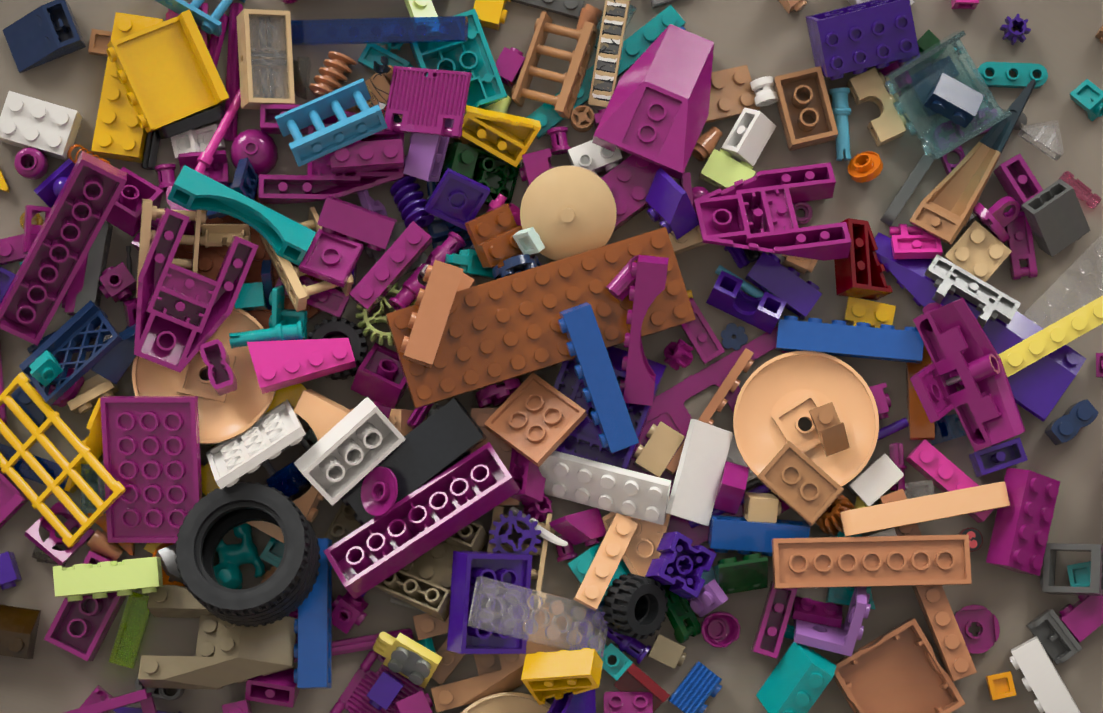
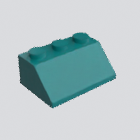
[756,641,837,713]

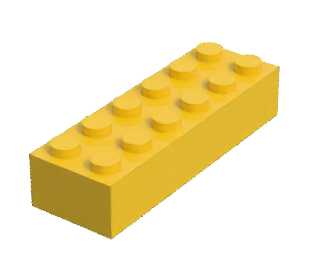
[91,12,164,163]

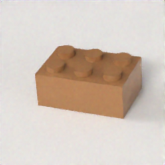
[773,66,838,151]

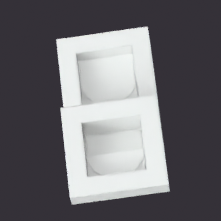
[170,123,225,159]

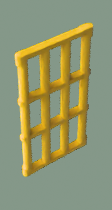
[0,372,126,549]

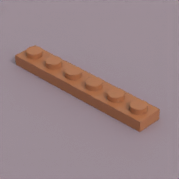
[665,348,754,475]

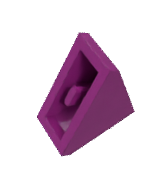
[713,461,749,514]

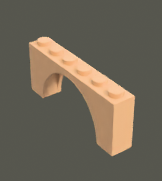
[246,389,351,543]

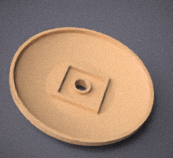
[132,306,276,444]
[733,351,879,487]

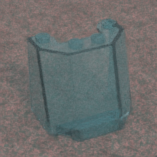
[885,30,1012,159]

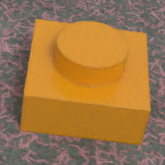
[985,671,1016,700]

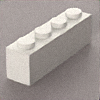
[1009,636,1081,713]

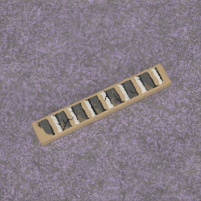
[588,0,631,108]

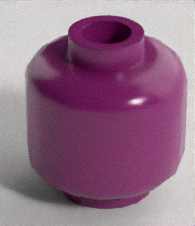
[14,147,49,180]

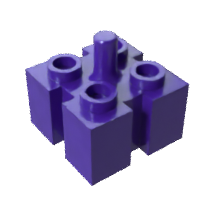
[645,531,716,599]

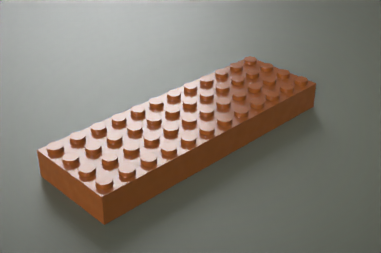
[386,227,696,409]

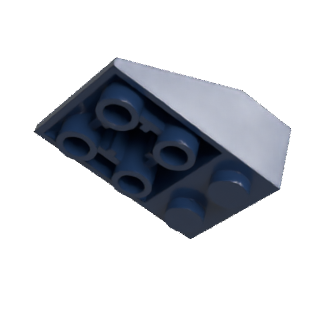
[2,0,86,73]

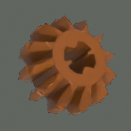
[816,494,855,536]

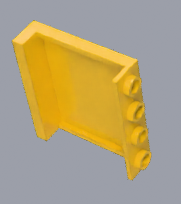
[106,9,229,133]

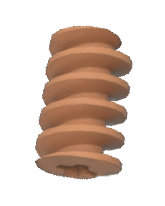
[309,51,357,98]

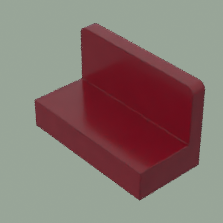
[614,663,670,713]

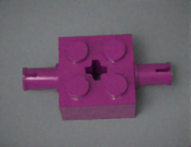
[106,167,163,237]

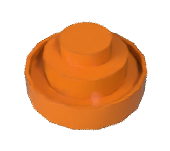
[847,151,883,183]

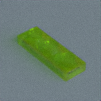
[109,591,151,669]

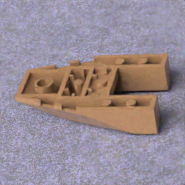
[413,602,569,712]

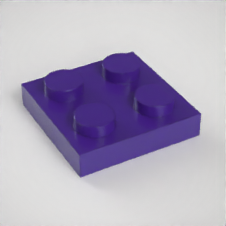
[424,168,491,231]

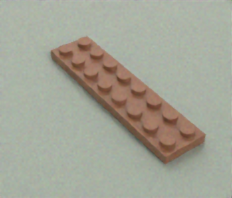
[772,535,972,589]

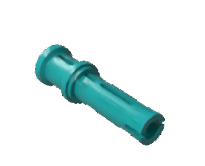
[229,320,305,349]

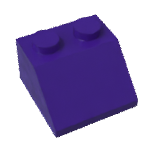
[645,168,699,240]

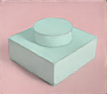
[513,227,545,255]

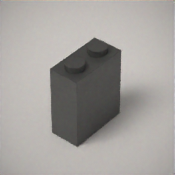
[1021,179,1091,257]

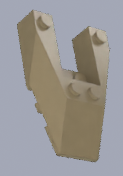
[138,585,297,690]

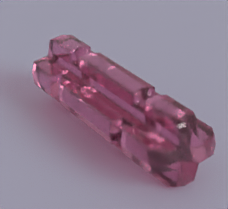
[1059,171,1102,209]

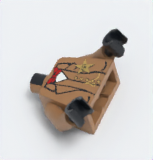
[345,56,403,123]

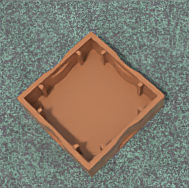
[833,618,966,713]

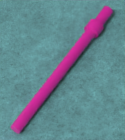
[194,88,241,174]

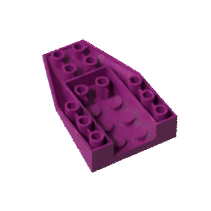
[592,24,714,180]

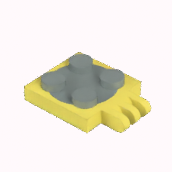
[373,632,443,688]

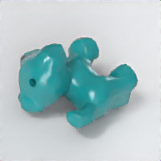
[214,523,265,590]

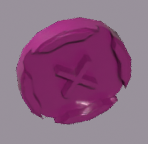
[973,196,1020,243]

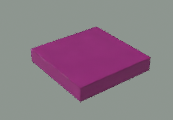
[299,228,364,288]

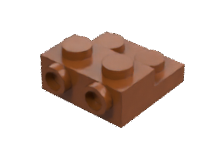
[464,204,523,269]

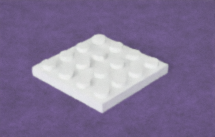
[205,400,306,489]

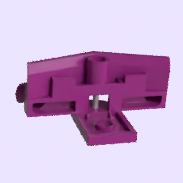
[910,297,1025,452]

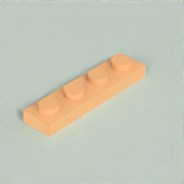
[573,513,638,611]

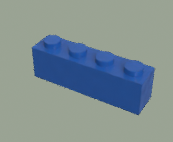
[708,515,810,556]

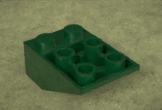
[436,142,521,205]
[713,553,768,594]

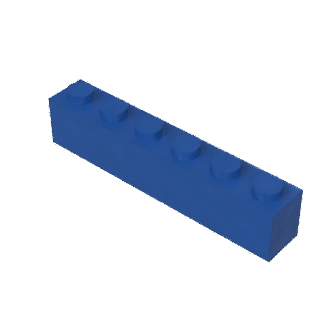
[558,302,639,453]
[776,316,924,363]
[294,538,332,689]

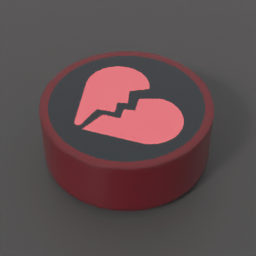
[959,528,983,552]

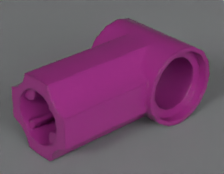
[606,255,639,302]

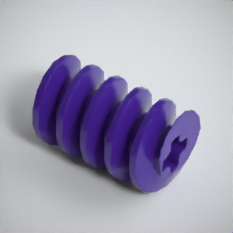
[390,175,434,228]

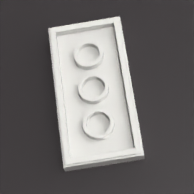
[666,419,733,526]

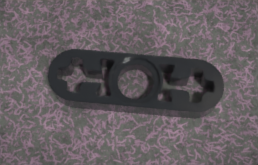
[157,104,225,139]

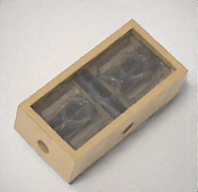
[236,9,295,110]

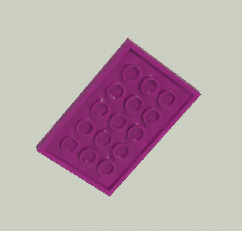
[100,396,202,543]

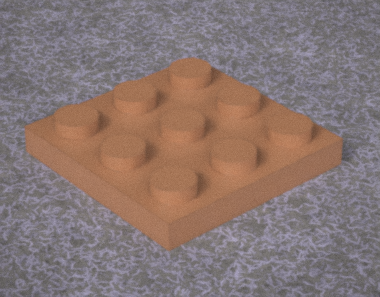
[484,372,588,467]

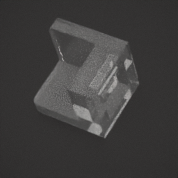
[905,480,934,499]

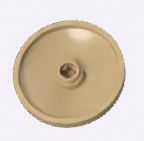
[520,165,617,261]

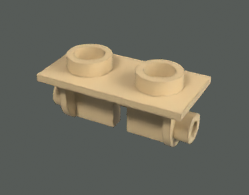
[200,224,251,248]

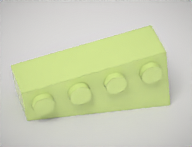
[53,557,163,602]

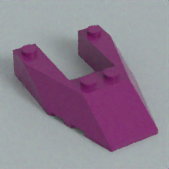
[259,104,404,204]
[694,162,851,261]
[134,208,259,372]

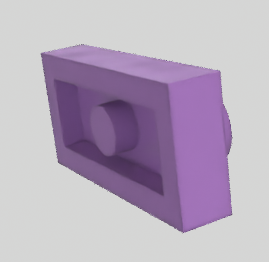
[687,579,729,618]

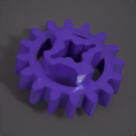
[489,510,541,555]

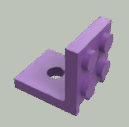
[794,587,870,657]

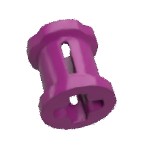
[547,127,571,155]
[155,163,176,192]
[555,536,578,562]

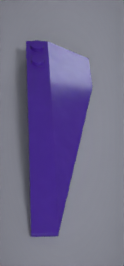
[874,232,1086,421]

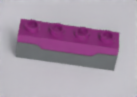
[62,221,113,316]

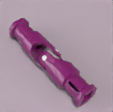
[388,231,466,310]

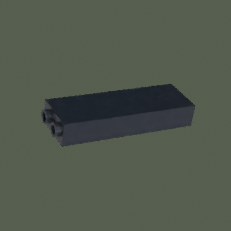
[341,398,487,526]

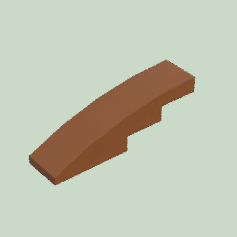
[906,345,935,440]

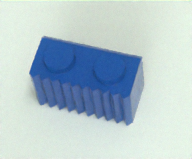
[668,661,722,713]

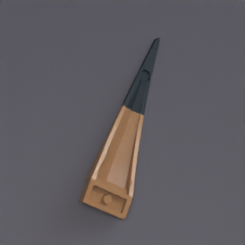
[909,79,1036,245]

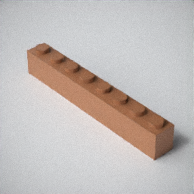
[878,489,977,682]

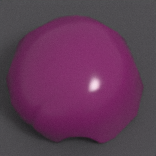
[701,611,741,648]

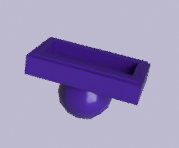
[33,159,75,207]

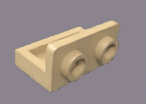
[67,374,119,414]

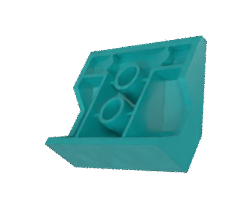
[408,9,507,109]

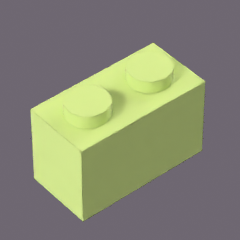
[699,149,756,190]

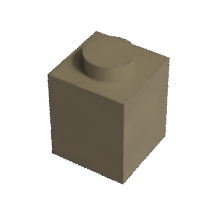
[647,634,687,669]

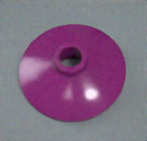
[361,467,398,516]

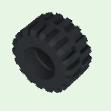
[308,317,368,380]
[602,574,668,639]

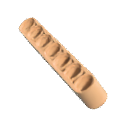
[840,481,1010,537]

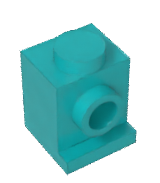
[596,643,633,681]

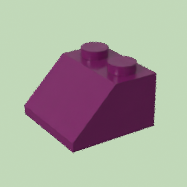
[351,342,407,409]

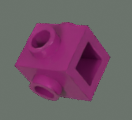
[99,262,137,303]
[332,592,369,634]

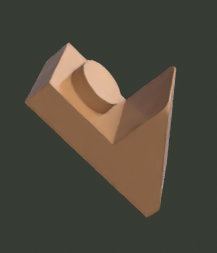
[809,402,850,457]

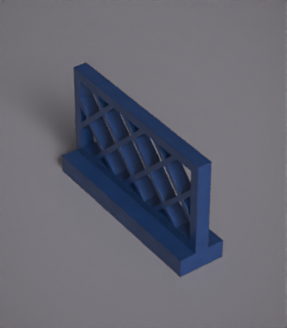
[19,300,123,406]

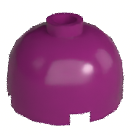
[230,129,278,176]

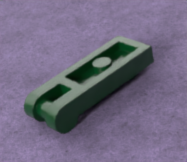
[661,585,701,643]

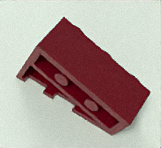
[834,218,893,300]

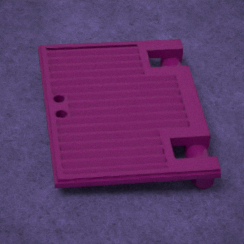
[384,66,472,138]
[330,649,424,713]

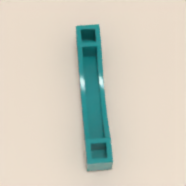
[167,165,316,266]

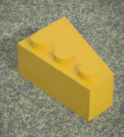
[462,105,541,168]
[521,648,603,705]

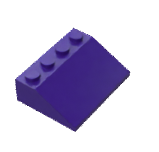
[447,551,532,654]

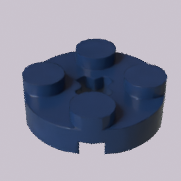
[492,254,540,280]

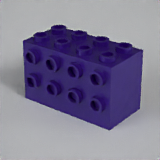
[806,0,920,80]

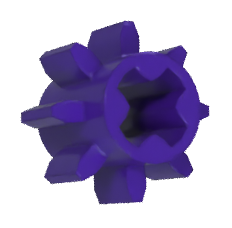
[1000,14,1031,45]

